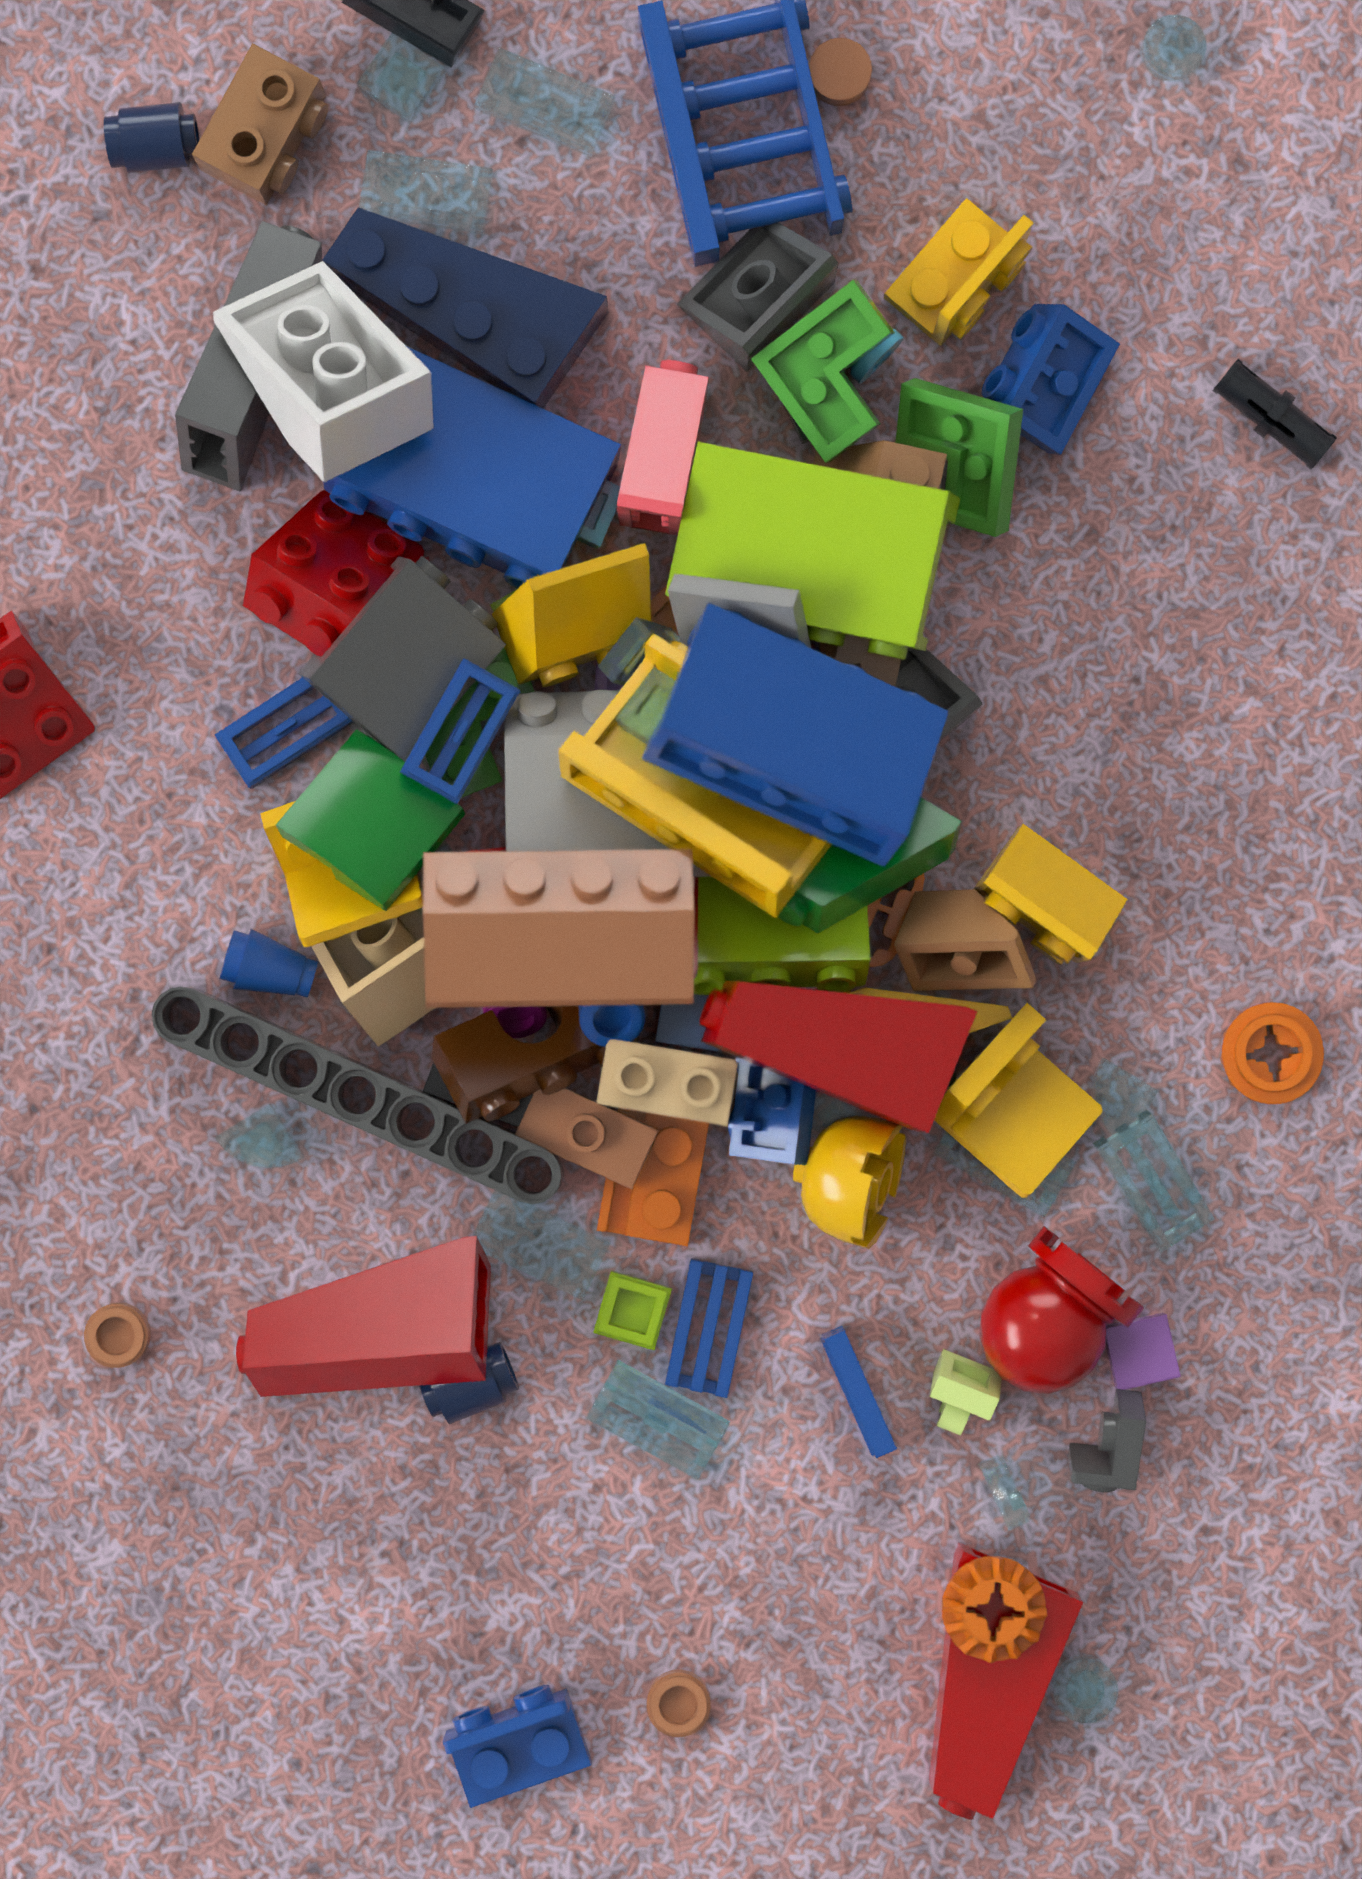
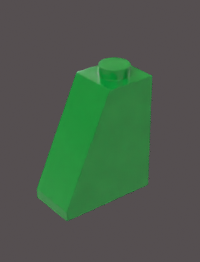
[777,797,962,934]

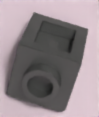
[1068,1389,1146,1492]

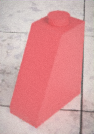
[617,360,709,536]

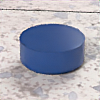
[579,1005,645,1047]

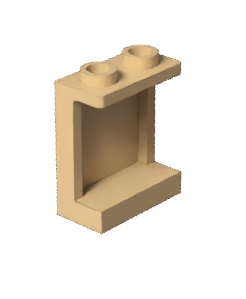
[596,1039,737,1126]

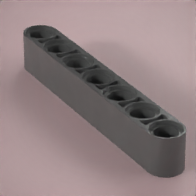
[151,987,564,1204]

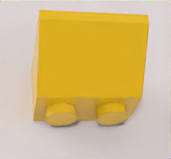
[492,543,651,687]

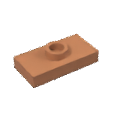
[515,1088,659,1189]

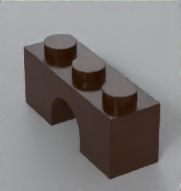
[432,1006,641,1124]

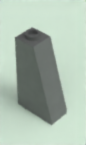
[175,221,322,492]

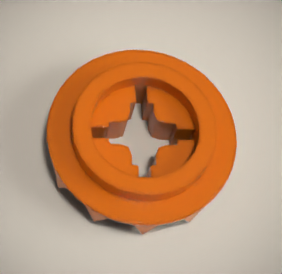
[1220,1002,1324,1104]
[941,1556,1047,1664]

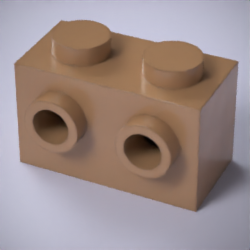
[192,43,329,205]

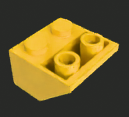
[973,824,1128,965]

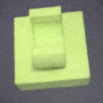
[930,1349,1002,1436]

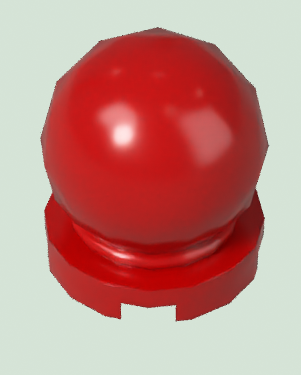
[979,1226,1144,1394]

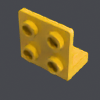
[883,198,1034,346]
[260,801,423,947]
[934,1003,1103,1198]

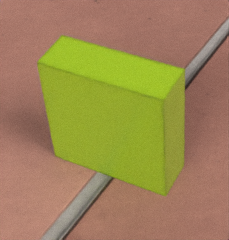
[593,1270,672,1350]

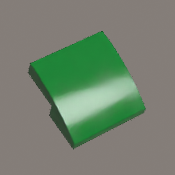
[276,729,466,911]

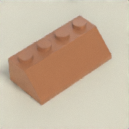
[423,849,694,1008]

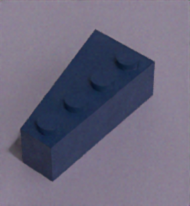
[322,207,609,409]

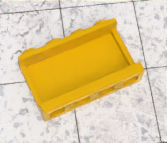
[558,634,832,918]

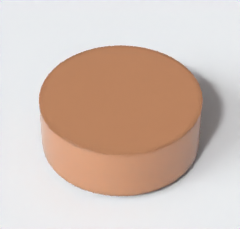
[809,38,872,106]
[84,1303,151,1368]
[647,1669,711,1737]

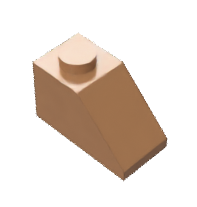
[894,889,1036,991]

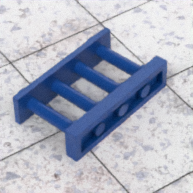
[638,0,853,267]

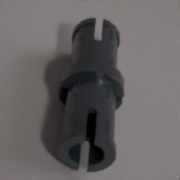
[1212,358,1337,470]

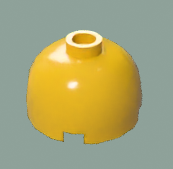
[793,1115,906,1249]

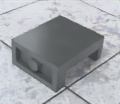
[298,556,506,761]

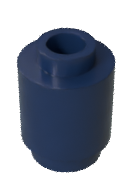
[104,102,200,173]
[420,1342,519,1424]

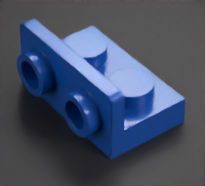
[981,304,1120,455]
[728,1057,816,1165]
[442,1685,592,1808]

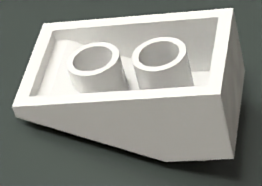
[213,261,434,482]

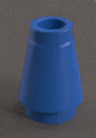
[219,929,318,998]

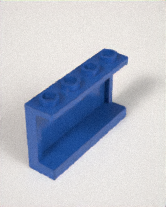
[323,345,621,589]
[641,602,949,867]

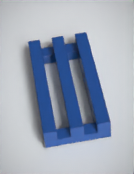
[399,658,521,804]
[215,678,354,789]
[665,1258,753,1398]
[820,1325,897,1458]

